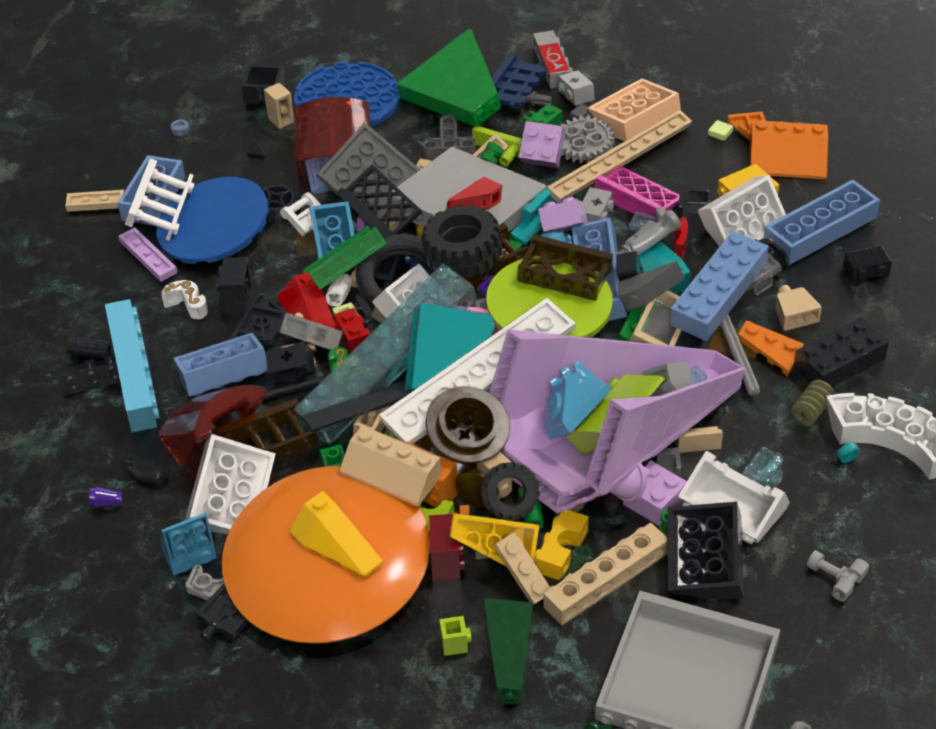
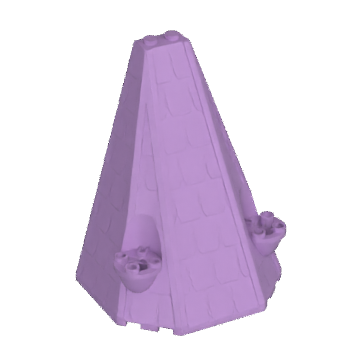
[489,330,746,513]

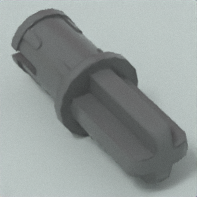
[522,91,552,106]

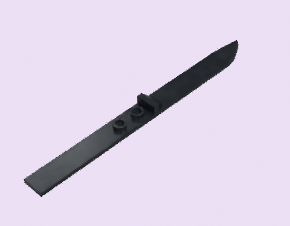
[302,380,411,433]

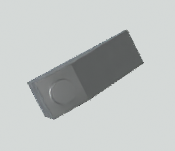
[619,261,685,311]

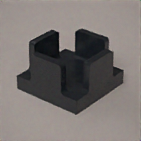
[678,188,718,232]

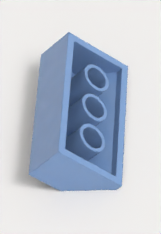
[173,333,267,396]

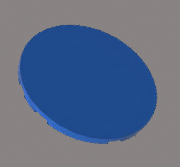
[294,61,401,130]
[156,177,269,264]

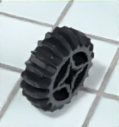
[261,183,302,226]

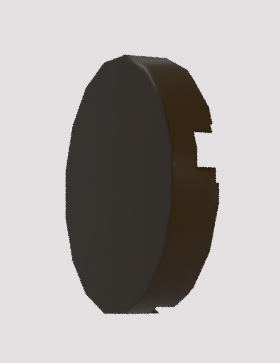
[455,468,499,508]

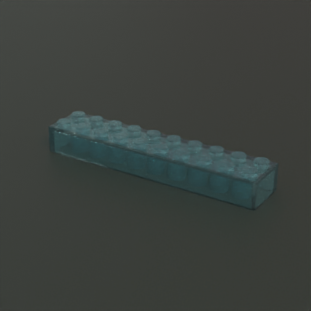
[294,264,477,445]

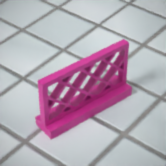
[594,167,679,223]

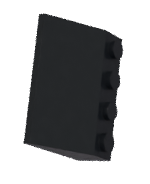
[668,501,744,600]

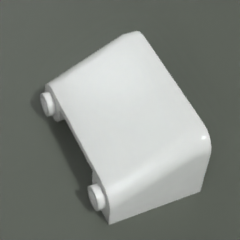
[678,451,790,545]

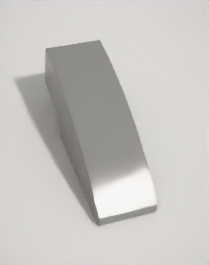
[280,313,343,350]

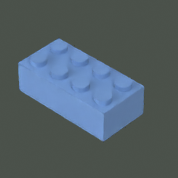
[118,155,185,226]

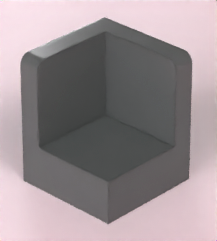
[656,448,681,478]

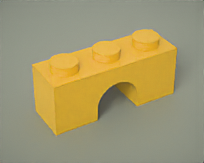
[534,510,589,581]

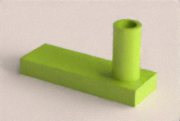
[472,126,522,166]

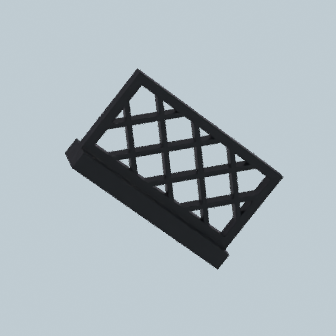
[336,164,422,237]

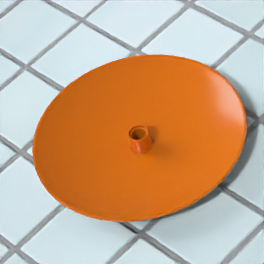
[222,466,430,644]

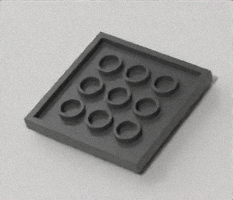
[316,122,420,218]

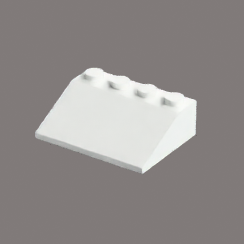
[697,175,786,247]
[185,434,275,534]

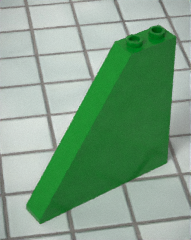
[397,29,501,127]

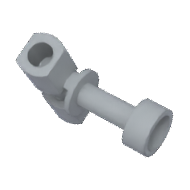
[807,550,869,602]

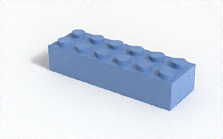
[763,180,880,265]
[572,217,627,321]
[670,231,769,341]

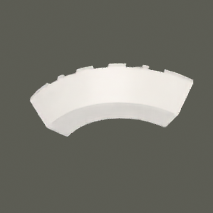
[826,393,936,479]

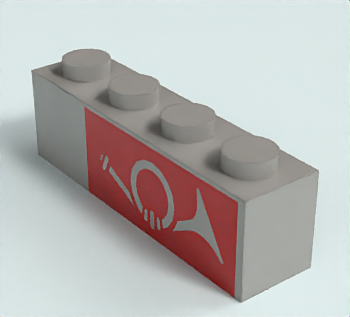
[533,30,573,89]

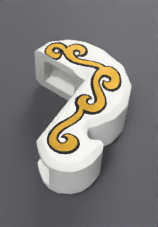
[162,280,208,319]

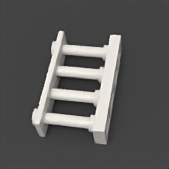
[125,158,194,241]

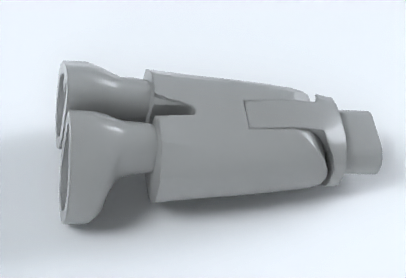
[618,206,681,255]

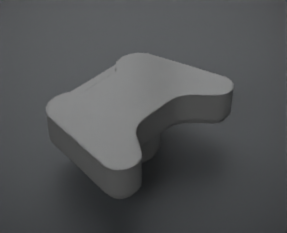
[185,565,224,601]

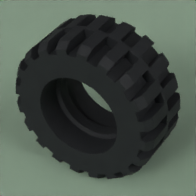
[421,205,502,280]

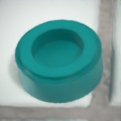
[837,442,860,463]

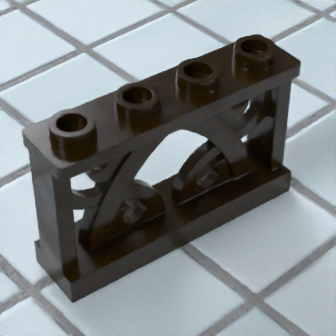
[517,234,613,301]

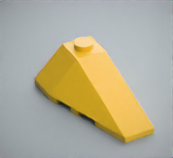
[289,491,384,577]
[449,513,539,566]

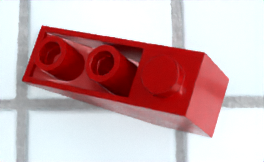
[446,177,503,210]

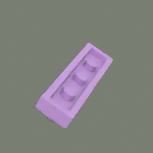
[118,228,177,282]

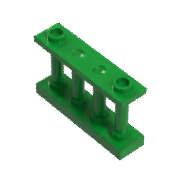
[302,225,387,290]

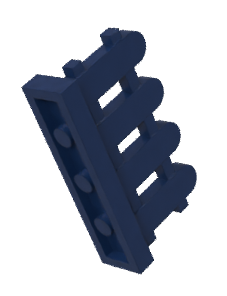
[492,53,546,108]

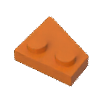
[727,112,766,140]

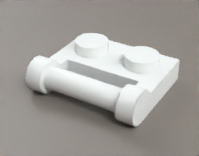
[280,192,321,236]

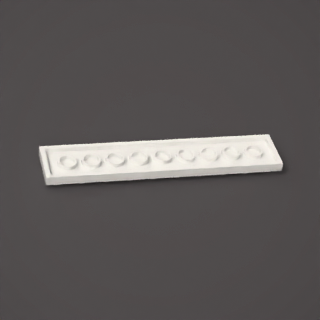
[379,298,576,445]

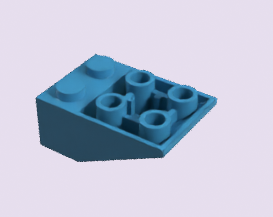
[161,512,217,575]

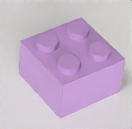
[519,121,565,168]
[538,197,588,233]
[623,461,687,525]

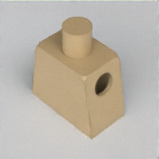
[775,285,822,331]

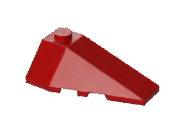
[277,272,341,340]

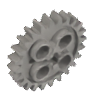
[561,115,615,163]

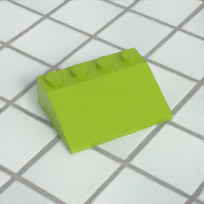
[565,374,665,456]

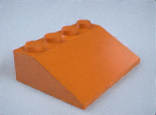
[749,120,828,180]

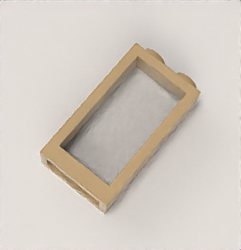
[629,290,681,346]

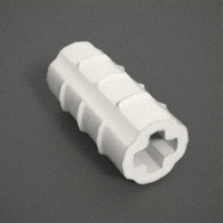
[326,274,352,307]

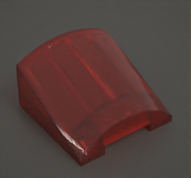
[295,97,371,175]
[158,385,268,466]

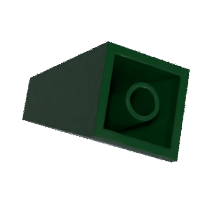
[484,598,533,704]

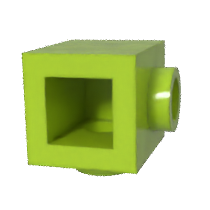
[439,616,472,656]

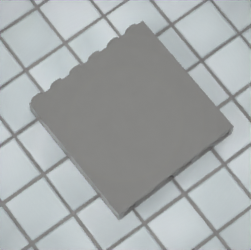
[386,147,547,243]
[595,591,780,729]

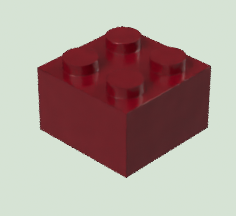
[429,514,465,581]

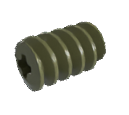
[791,380,834,427]

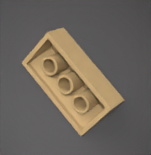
[340,426,441,506]

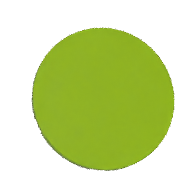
[487,256,613,338]

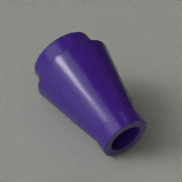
[89,486,122,508]

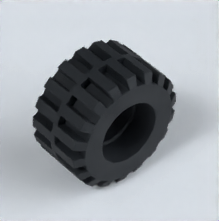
[480,462,540,520]

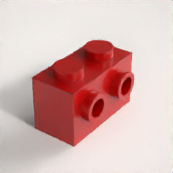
[335,308,371,357]

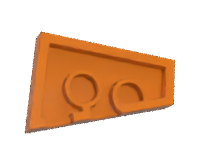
[738,320,804,376]

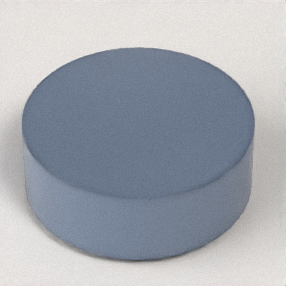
[171,120,190,136]

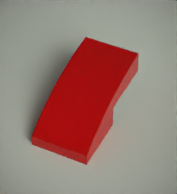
[674,217,688,259]

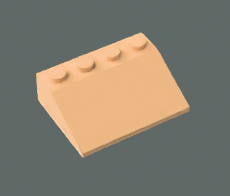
[588,79,681,142]

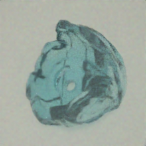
[742,446,783,488]

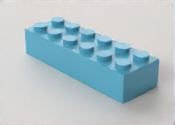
[105,299,160,432]

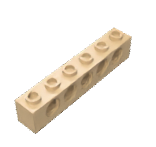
[544,523,668,625]

